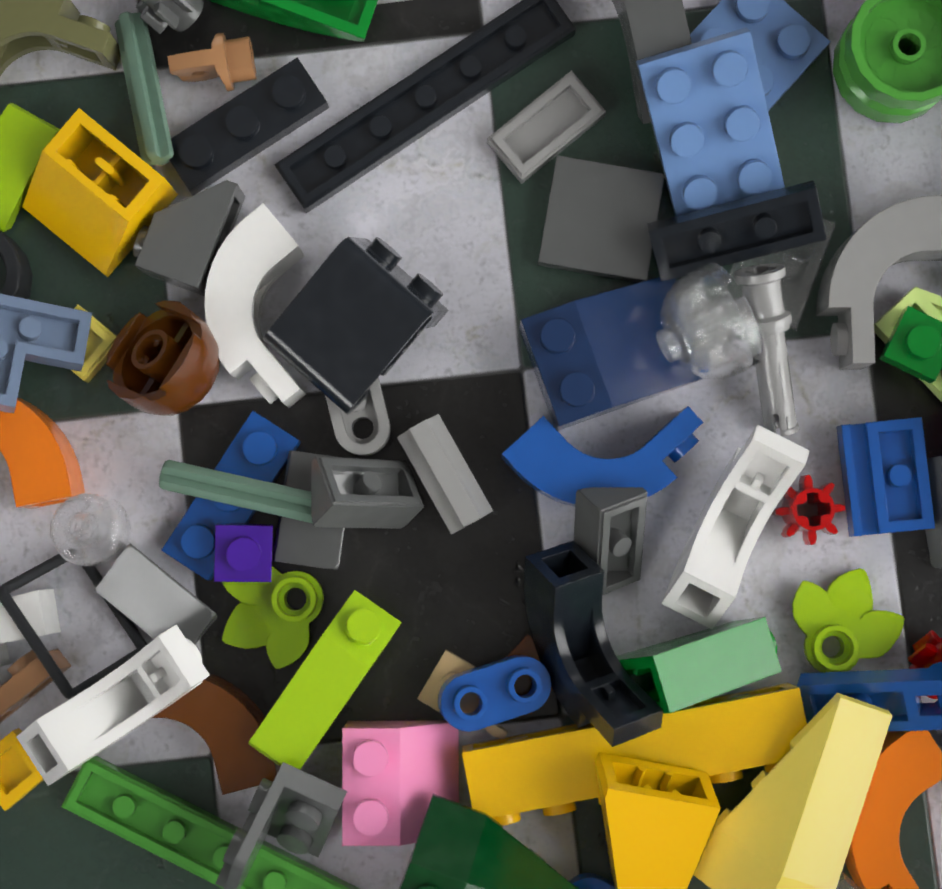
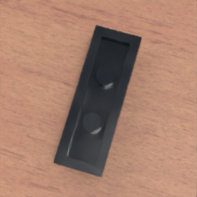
[169,57,329,195]
[647,180,827,282]

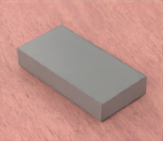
[487,70,606,184]

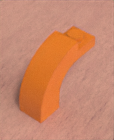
[0,398,86,509]
[845,730,942,889]

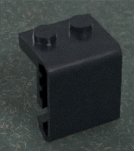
[263,237,449,415]

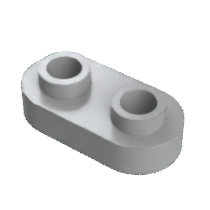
[325,377,391,456]

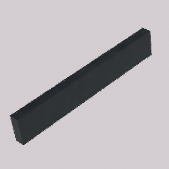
[274,0,576,213]

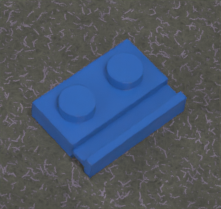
[836,417,935,537]

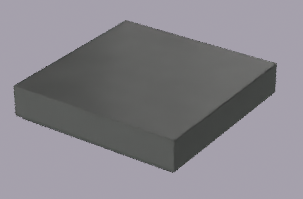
[537,155,665,283]

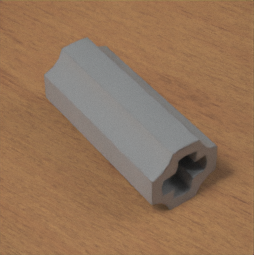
[397,414,493,535]

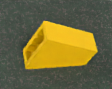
[595,752,721,889]

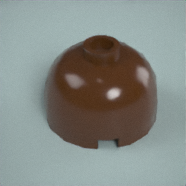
[106,300,220,416]

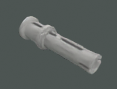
[734,263,799,436]

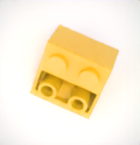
[22,108,178,277]

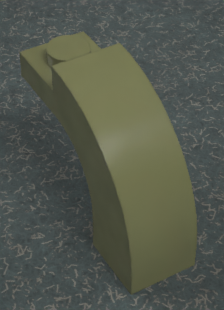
[0,0,121,76]

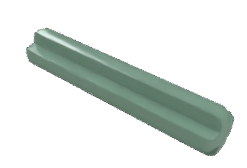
[115,11,174,166]
[159,460,313,523]

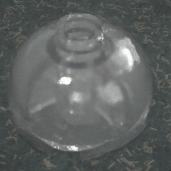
[656,263,763,379]

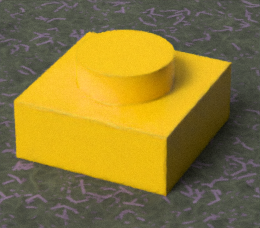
[0,728,44,811]

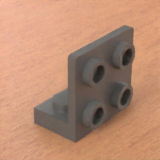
[216,762,347,889]

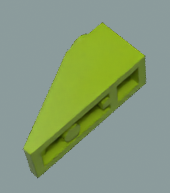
[248,590,402,770]

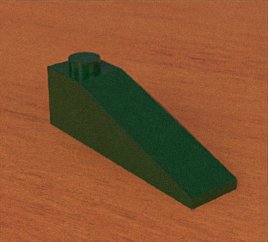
[399,794,580,889]

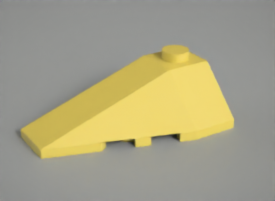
[693,693,892,889]

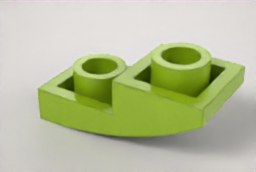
[0,103,60,232]

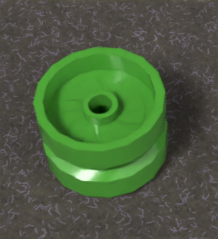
[833,0,942,123]

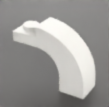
[204,203,306,408]
[662,424,810,629]
[16,624,210,786]

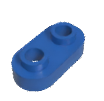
[438,655,551,732]

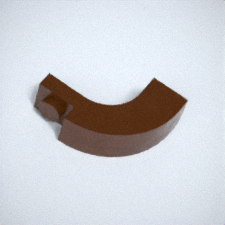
[152,673,280,795]

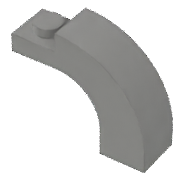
[816,195,942,370]

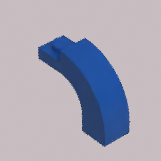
[501,406,704,507]

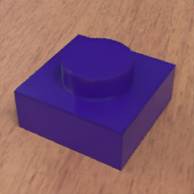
[214,523,273,582]

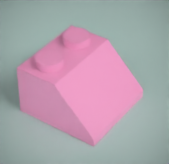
[342,720,459,846]

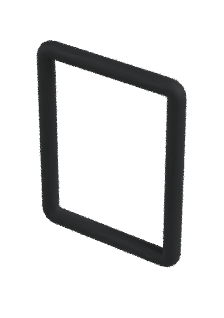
[0,546,147,699]

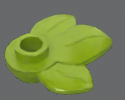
[222,567,324,669]
[792,568,905,672]

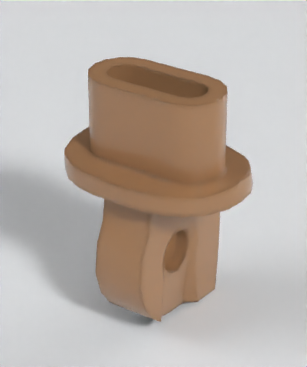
[167,33,257,92]

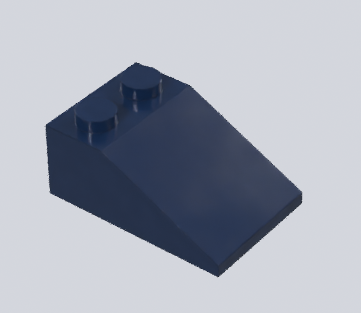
[519,277,711,431]

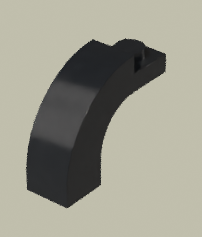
[524,541,663,747]

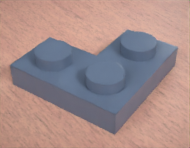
[0,293,92,414]

